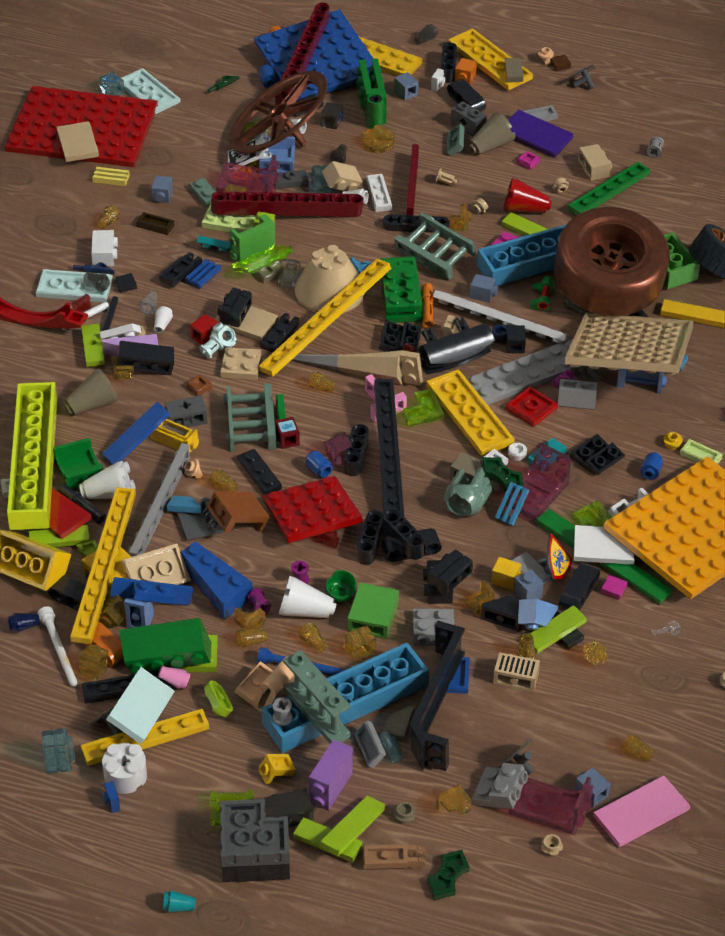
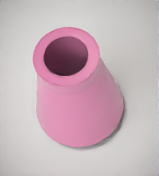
[158,666,190,689]

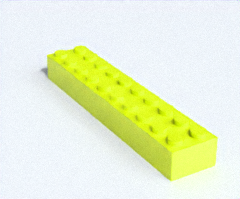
[7,382,57,530]

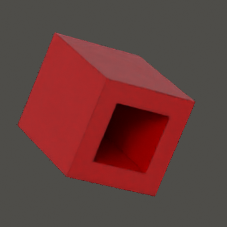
[190,314,218,345]

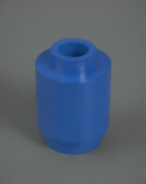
[259,65,278,88]
[305,451,333,478]
[640,452,663,480]

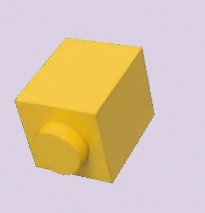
[491,557,523,591]

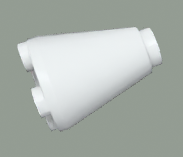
[79,461,136,499]

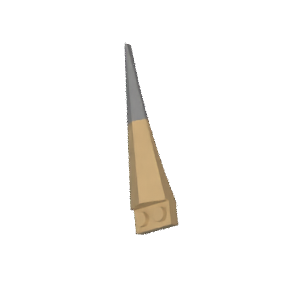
[292,350,423,386]

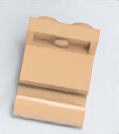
[235,657,294,712]

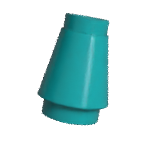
[162,890,196,912]

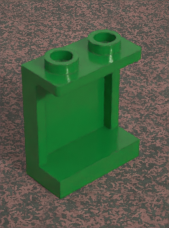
[54,438,104,490]

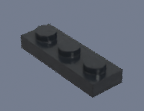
[238,449,282,495]

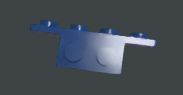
[110,577,193,605]

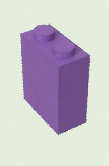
[309,739,353,811]

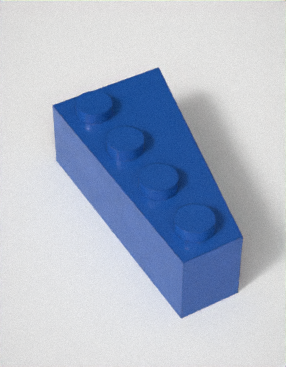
[181,541,253,620]

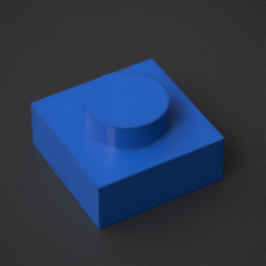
[102,781,120,813]

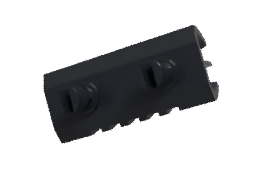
[418,316,495,374]

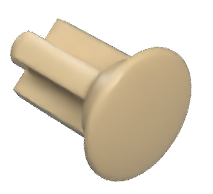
[436,168,457,185]

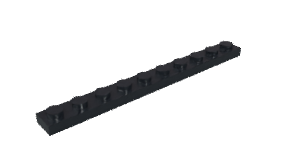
[374,379,404,536]

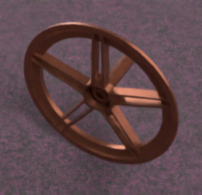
[229,71,328,154]

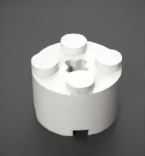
[102,743,147,794]

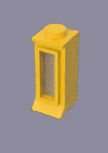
[150,419,199,452]

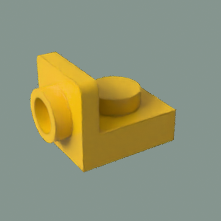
[259,754,296,784]

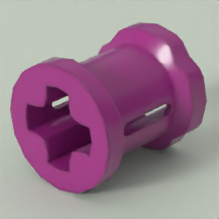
[291,560,309,584]
[247,588,271,615]

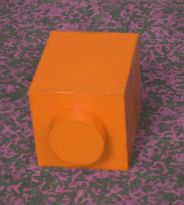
[455,58,477,85]

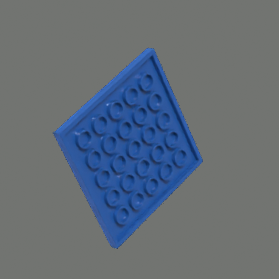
[254,9,374,100]

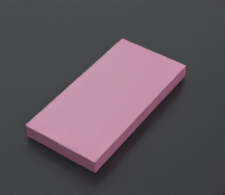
[593,776,690,847]

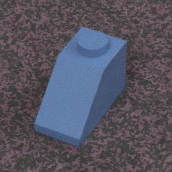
[124,597,154,628]
[518,599,558,630]

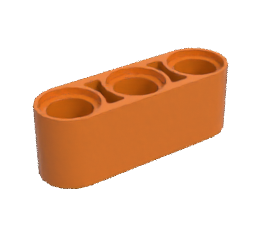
[84,621,124,667]

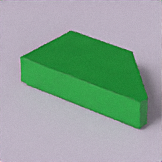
[275,394,286,420]

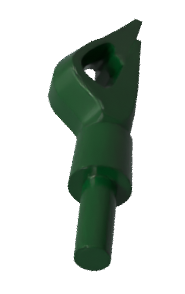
[207,76,240,93]

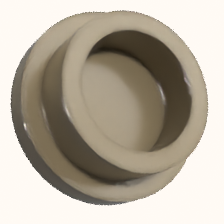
[394,802,416,823]

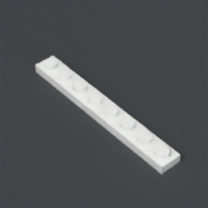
[433,290,571,343]

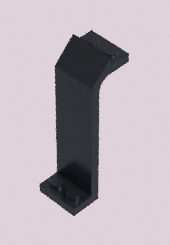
[410,620,465,771]

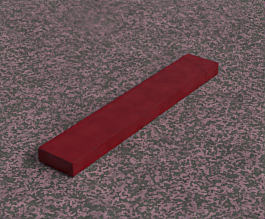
[406,144,419,215]

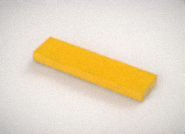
[660,299,725,328]

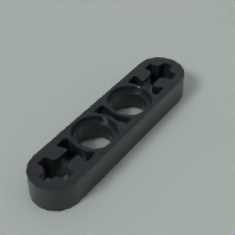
[383,214,450,233]

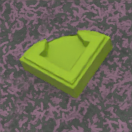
[77,540,98,557]

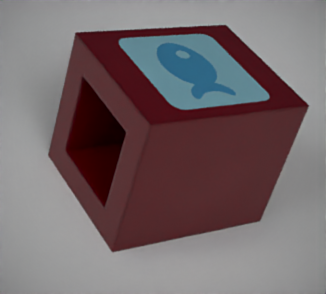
[275,417,300,449]

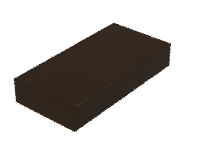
[136,212,175,235]

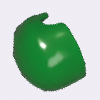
[325,570,357,603]

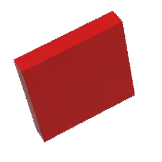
[505,386,558,427]

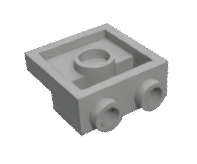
[413,609,454,646]
[471,763,528,809]

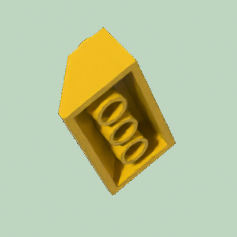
[0,530,71,591]

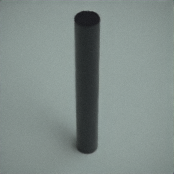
[102,296,119,331]

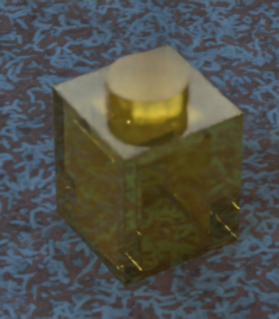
[98,595,126,629]

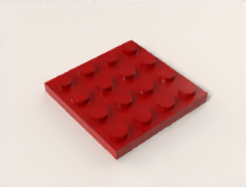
[263,476,363,543]

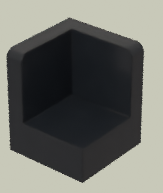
[506,325,526,353]

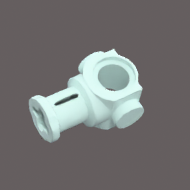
[199,322,237,359]

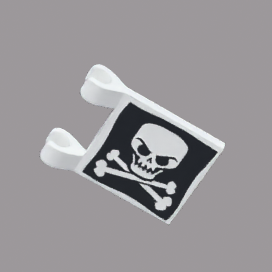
[228,132,271,171]

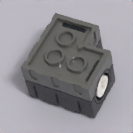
[220,799,290,882]

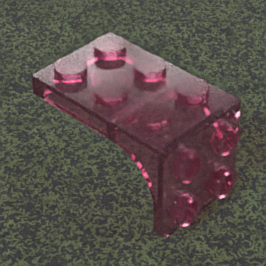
[216,155,279,192]
[507,443,571,521]
[508,777,594,836]

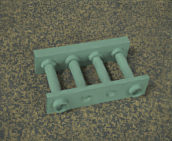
[394,212,476,281]
[223,383,276,452]
[283,650,350,744]

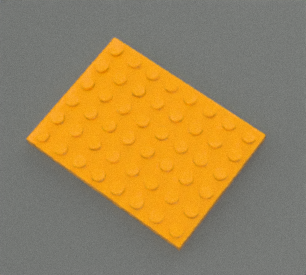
[603,456,725,600]

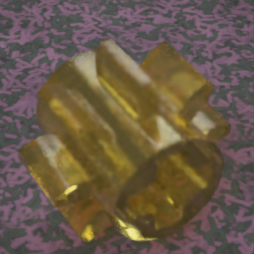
[582,640,609,665]

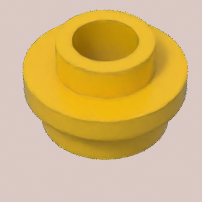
[663,432,683,450]

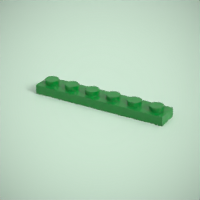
[568,162,650,216]

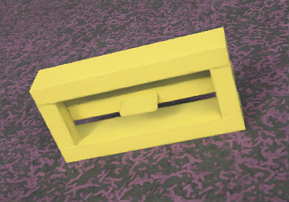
[92,167,130,186]

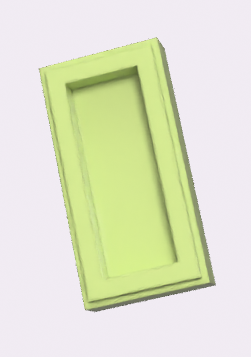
[680,439,723,464]

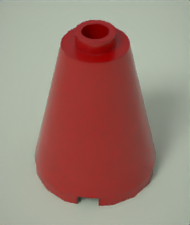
[503,178,552,213]

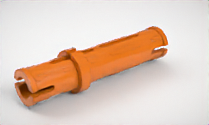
[421,283,434,329]

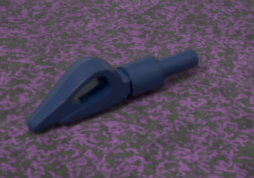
[73,262,115,274]

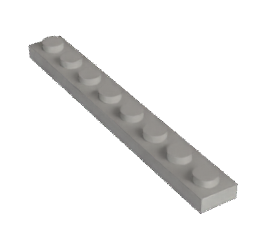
[127,443,190,557]

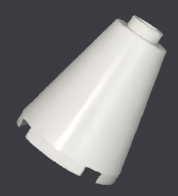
[279,576,336,618]

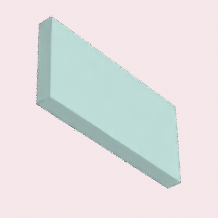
[117,68,181,114]
[36,269,113,302]
[106,667,175,744]

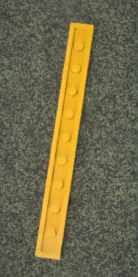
[259,259,391,376]
[70,487,136,644]

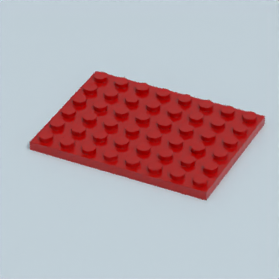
[4,86,158,167]

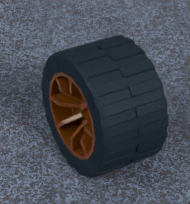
[689,224,725,279]

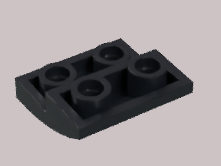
[378,320,422,353]
[569,434,625,475]

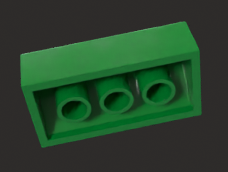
[120,618,212,674]

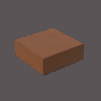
[186,374,212,396]

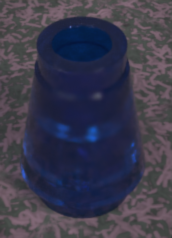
[8,613,40,633]

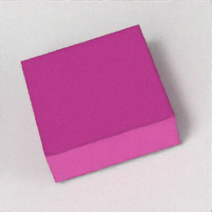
[517,151,540,170]
[601,575,628,600]

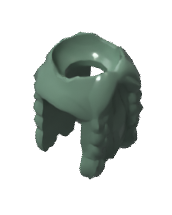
[444,468,492,517]

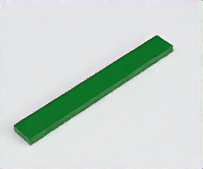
[536,509,673,605]

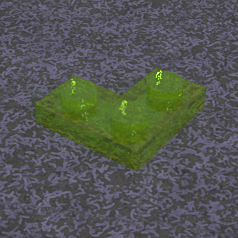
[402,389,444,427]

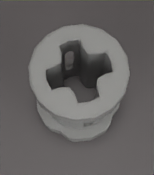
[647,136,664,158]
[272,697,292,726]

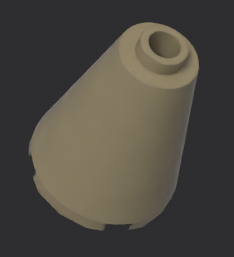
[469,112,515,155]
[64,369,118,415]

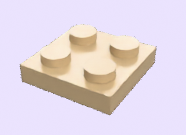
[221,347,262,380]

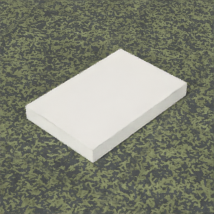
[574,525,634,565]

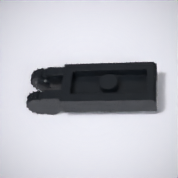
[159,252,203,288]
[260,313,300,352]

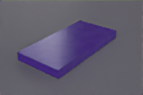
[508,109,573,157]

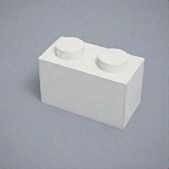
[91,230,118,266]

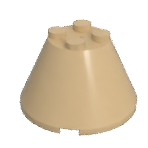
[295,245,365,313]

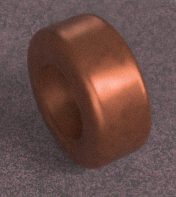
[554,207,670,316]

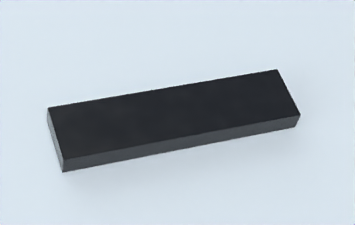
[82,671,167,704]

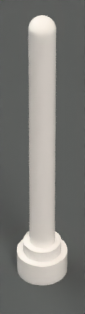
[37,606,77,686]

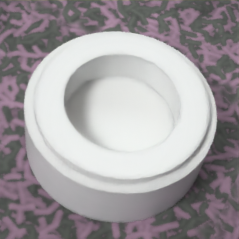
[508,443,527,461]

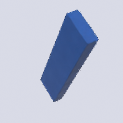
[102,401,171,464]

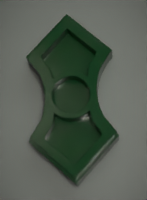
[480,457,524,493]
[427,850,470,901]

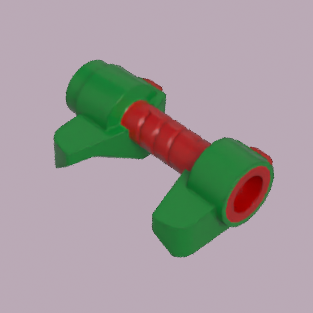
[530,276,556,311]

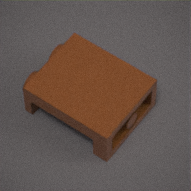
[206,492,270,532]

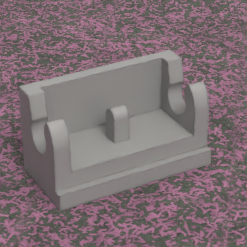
[558,379,597,409]

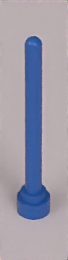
[257,647,347,675]

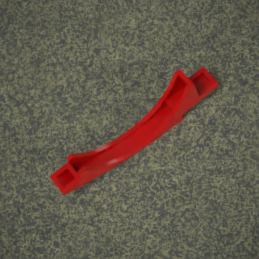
[0,297,88,329]

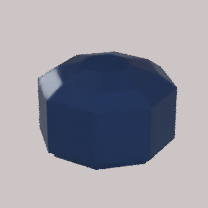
[492,325,507,342]

